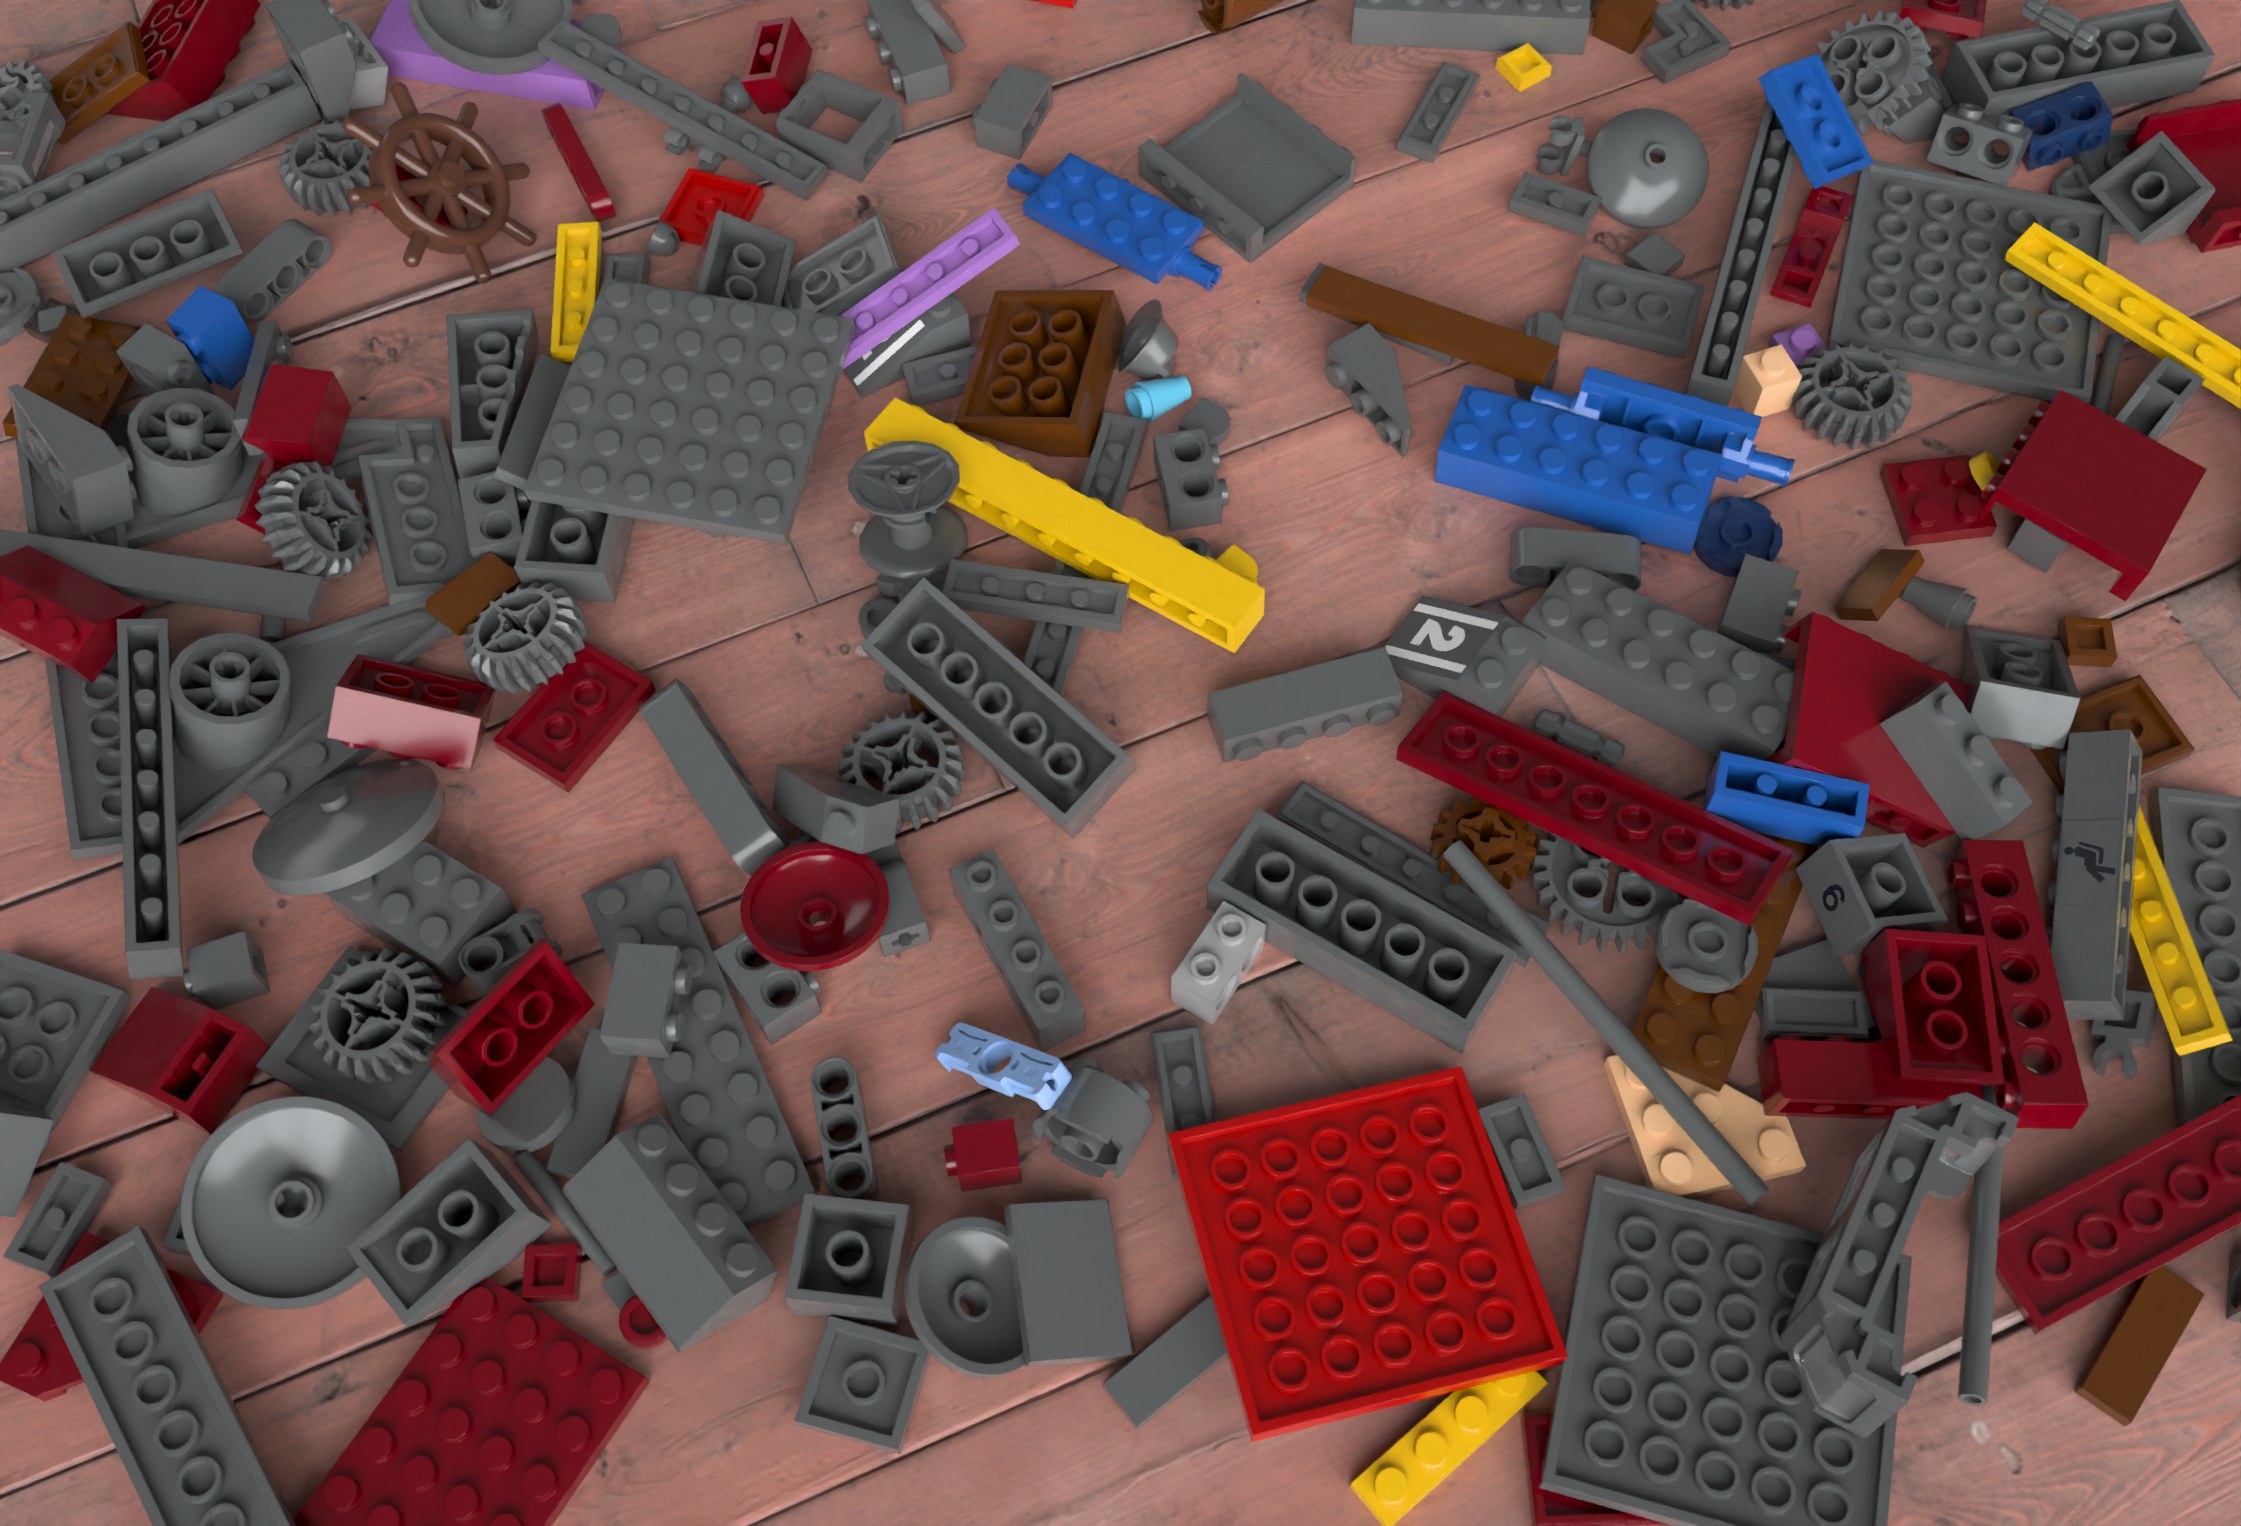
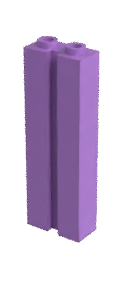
[368,0,620,110]

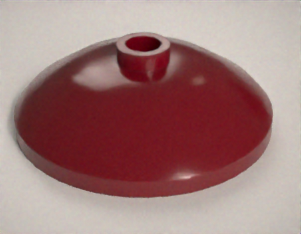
[740,842,890,971]

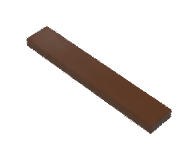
[1306,266,1560,387]

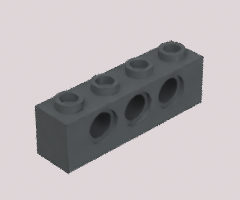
[949,849,1086,1052]

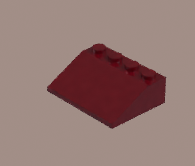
[105,0,261,121]

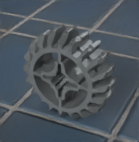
[279,117,372,218]
[1791,340,1912,450]
[255,461,372,581]
[463,581,588,695]
[838,708,966,833]
[308,948,449,1084]

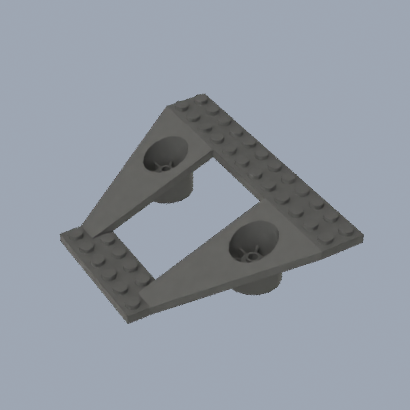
[15,388,476,860]

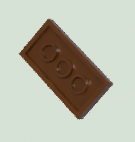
[3,313,141,438]

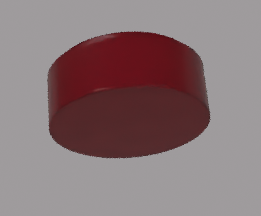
[619,1295,668,1350]

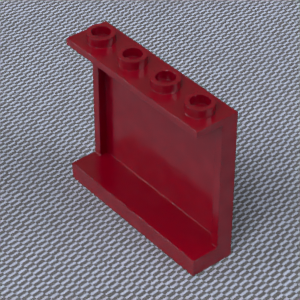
[2126,99,2241,253]
[1977,389,2207,601]
[1765,612,1969,848]

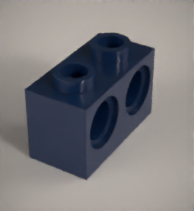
[2010,81,2113,171]

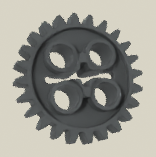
[1808,11,1932,137]
[1532,832,1688,953]

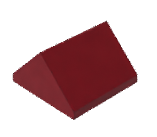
[241,364,352,466]

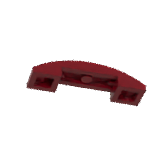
[1769,186,1854,308]

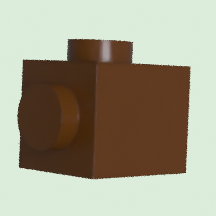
[1592,0,1659,55]

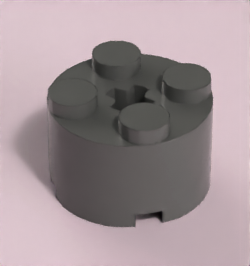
[1033,1058,1153,1179]

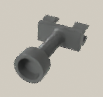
[663,77,754,173]
[1535,115,1593,176]

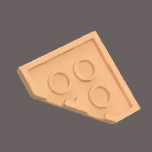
[1604,1055,1806,1199]

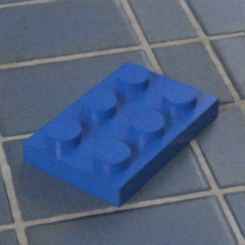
[1758,54,1873,189]

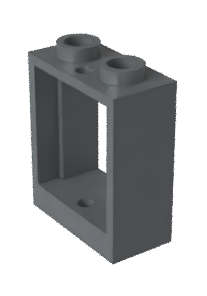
[776,69,903,182]

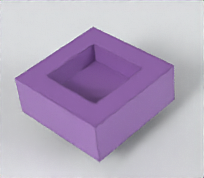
[1769,323,1826,369]

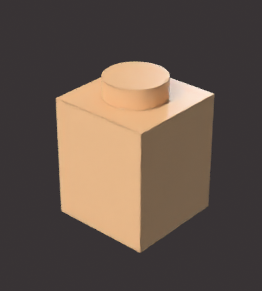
[1733,344,1802,417]

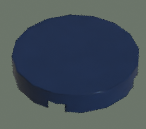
[1693,496,1783,577]

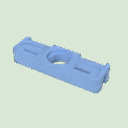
[935,1022,1072,1110]

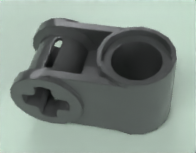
[459,909,562,996]

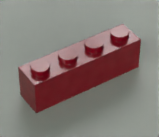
[1756,1034,1984,1120]

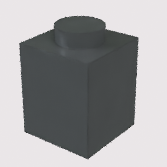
[183,931,270,1010]

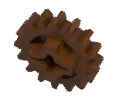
[1430,796,1537,893]

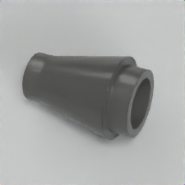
[1902,576,1978,631]

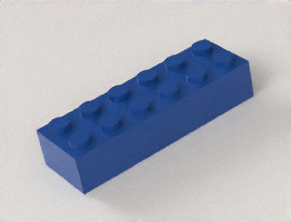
[1435,384,1723,555]

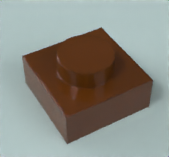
[2058,616,2117,667]

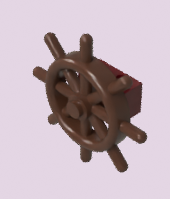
[342,82,536,283]

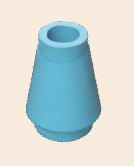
[1125,375,1191,423]

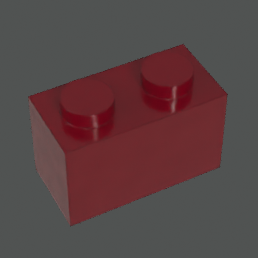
[741,16,813,114]

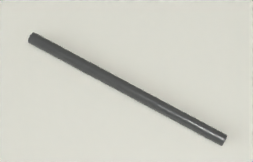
[1443,840,1770,1205]
[1958,978,2014,1406]

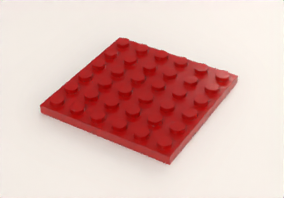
[1167,1066,1568,1442]

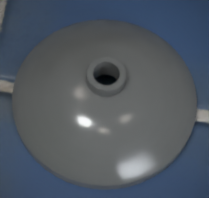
[1586,108,1709,229]
[904,1217,1025,1378]

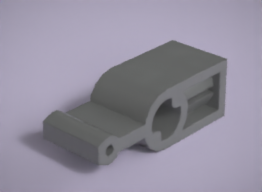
[865,840,931,957]

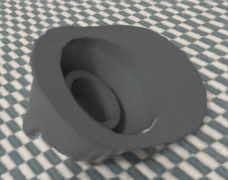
[1118,300,1179,380]

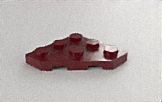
[0,1231,224,1402]

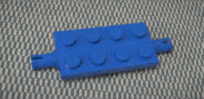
[1007,153,1222,291]
[1530,367,1795,487]

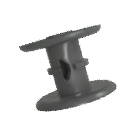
[848,440,968,579]

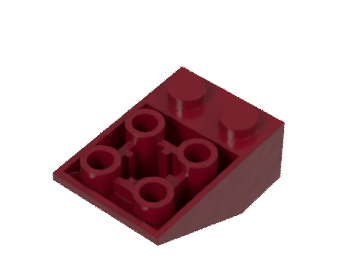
[89,987,270,1135]

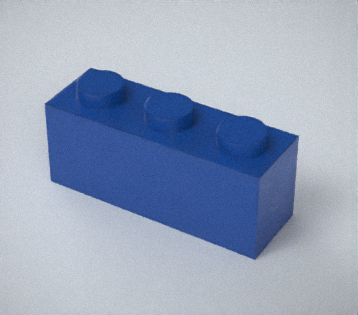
[1703,751,1870,847]

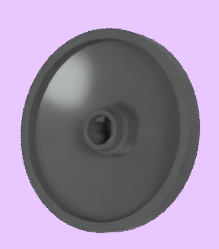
[408,0,572,75]
[252,759,445,895]
[181,1096,403,1309]

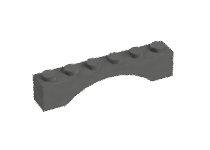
[2007,356,2205,573]

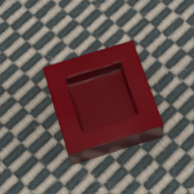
[521,1243,582,1303]

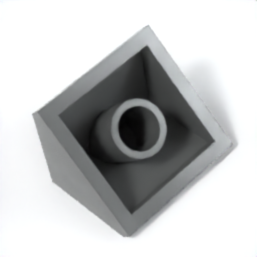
[2088,131,2216,247]

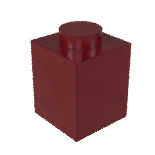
[944,1118,1023,1192]

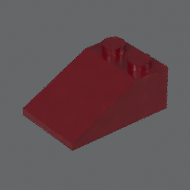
[1862,929,2005,1086]

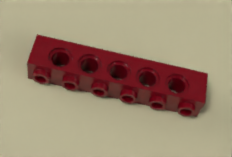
[1946,840,2089,1129]

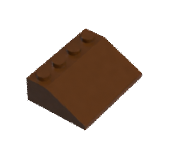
[954,290,1126,457]

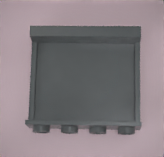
[1138,73,1356,263]

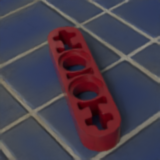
[541,103,616,223]

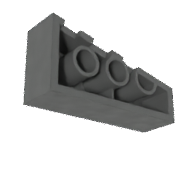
[446,309,539,479]

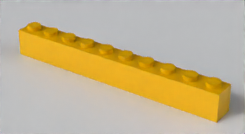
[864,397,1265,653]

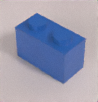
[166,286,255,390]

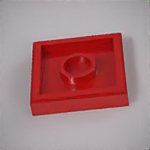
[656,168,764,246]

